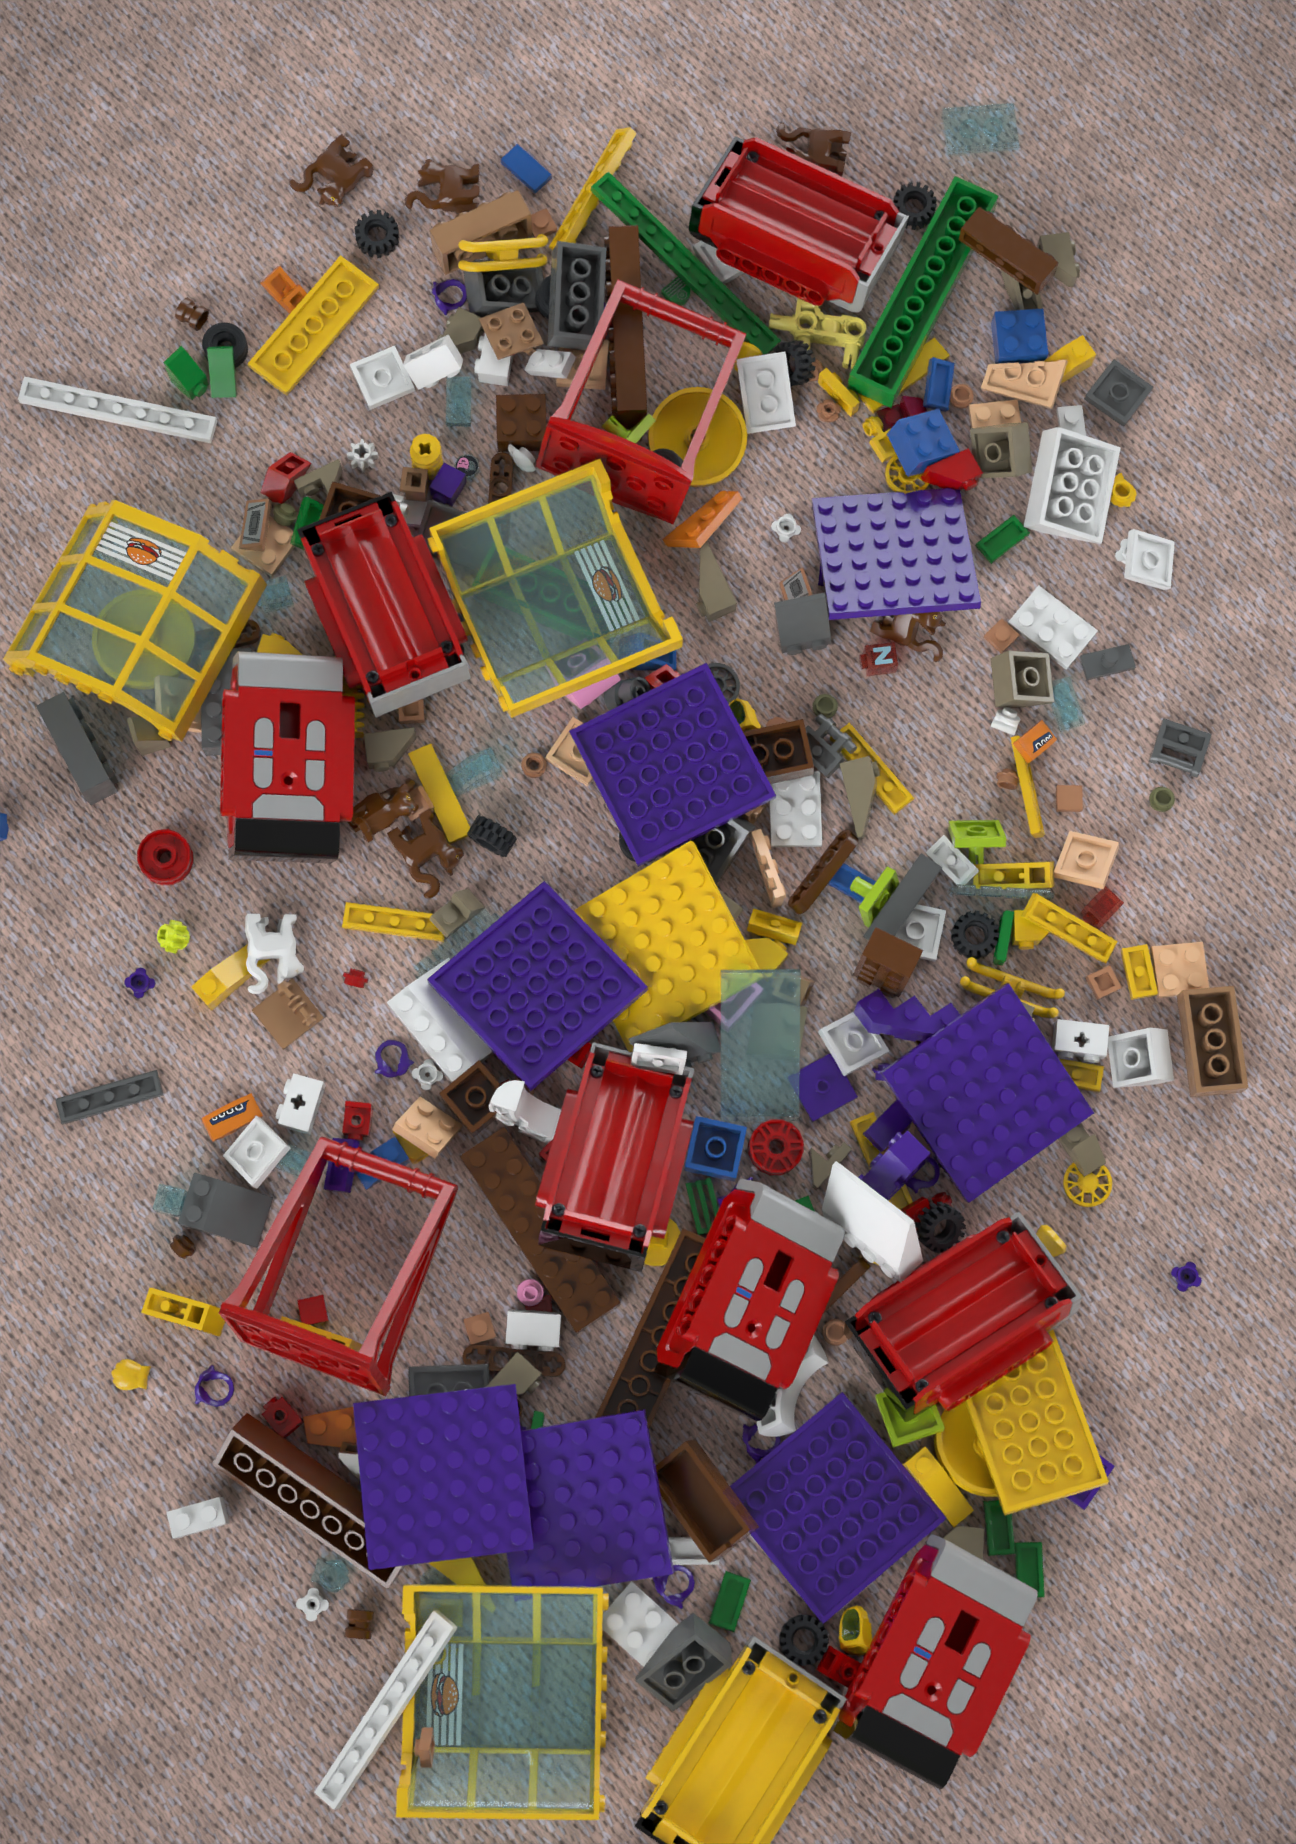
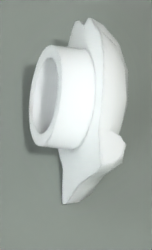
[508,444,536,472]

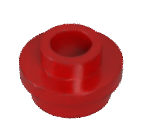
[343,968,369,988]

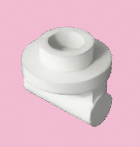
[991,707,1021,735]

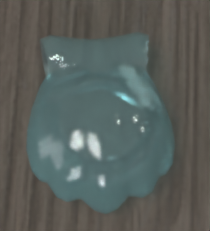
[311,1558,349,1592]

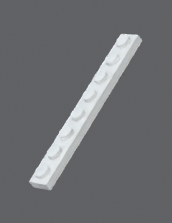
[18,377,217,443]
[314,1610,458,1810]

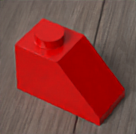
[921,448,983,491]
[260,452,311,504]

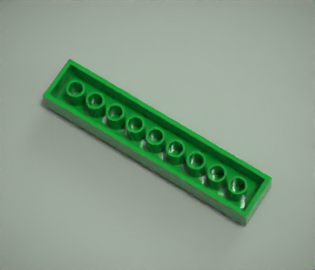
[847,176,999,408]

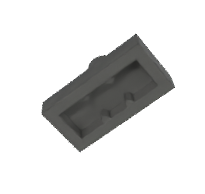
[1080,644,1136,681]

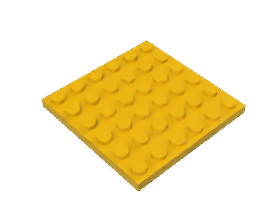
[573,841,763,1052]

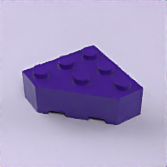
[858,1130,930,1201]

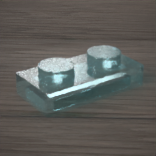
[446,377,472,427]
[1051,676,1085,732]

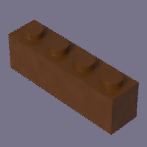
[959,207,1059,295]

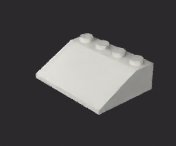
[1024,427,1121,544]
[387,958,494,1083]
[822,1161,923,1282]

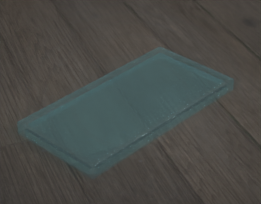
[720,969,801,1121]

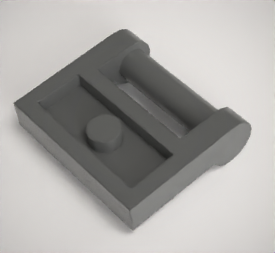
[1149,718,1212,778]

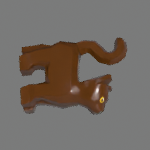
[776,123,851,177]
[289,134,374,207]
[405,159,480,213]
[870,612,946,662]
[347,778,419,843]
[387,809,464,899]

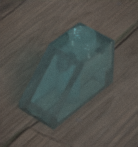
[446,747,502,797]

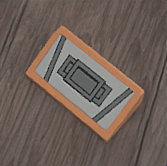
[239,499,272,552]
[779,568,812,600]

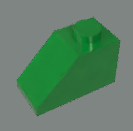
[163,346,209,401]

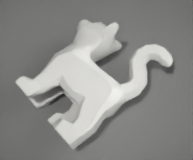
[245,914,304,994]

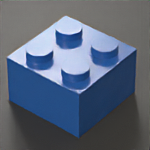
[991,309,1048,364]
[887,409,960,477]
[684,1116,747,1182]

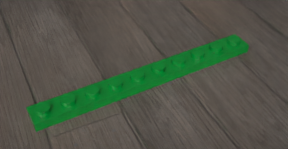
[590,171,781,355]

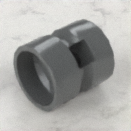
[604,677,651,711]

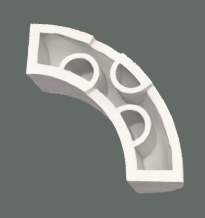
[489,1080,561,1143]
[756,1336,829,1437]

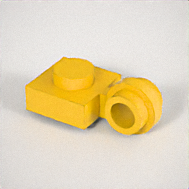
[863,416,896,463]

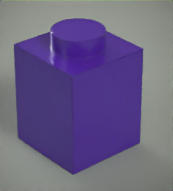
[429,463,467,507]

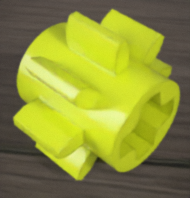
[157,920,190,953]

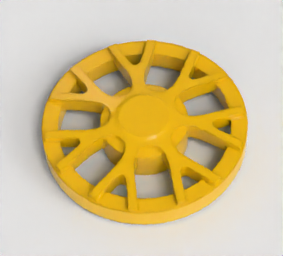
[885,454,929,494]
[1063,1162,1112,1208]

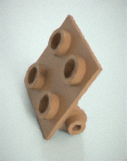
[479,303,543,360]
[252,978,324,1050]

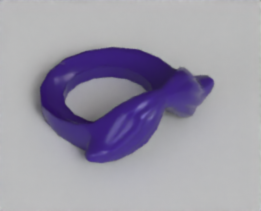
[432,279,467,315]
[375,1040,414,1078]
[905,1157,940,1194]
[194,1365,234,1407]
[742,1423,781,1464]
[653,1565,695,1609]

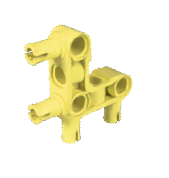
[769,298,866,370]

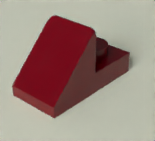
[876,396,928,432]

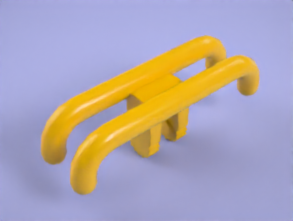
[458,234,548,272]
[960,957,1065,1019]

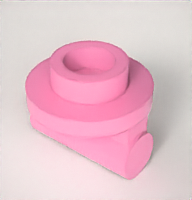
[517,1279,544,1306]

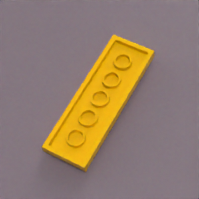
[248,255,379,396]

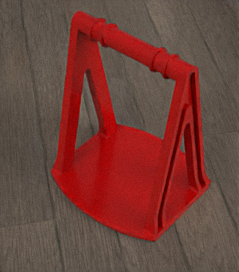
[535,279,746,525]
[219,1136,458,1397]

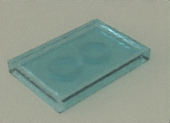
[942,103,1019,155]

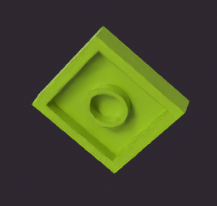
[601,414,656,443]
[948,820,1006,864]
[850,866,899,927]
[875,1387,945,1447]

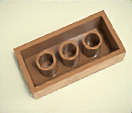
[430,190,532,275]
[1177,986,1249,1097]

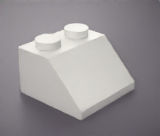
[1108,1028,1174,1088]

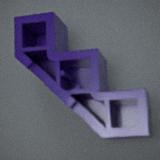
[853,988,960,1042]

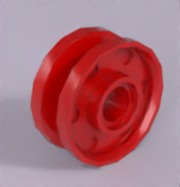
[137,829,194,886]
[748,1119,804,1176]

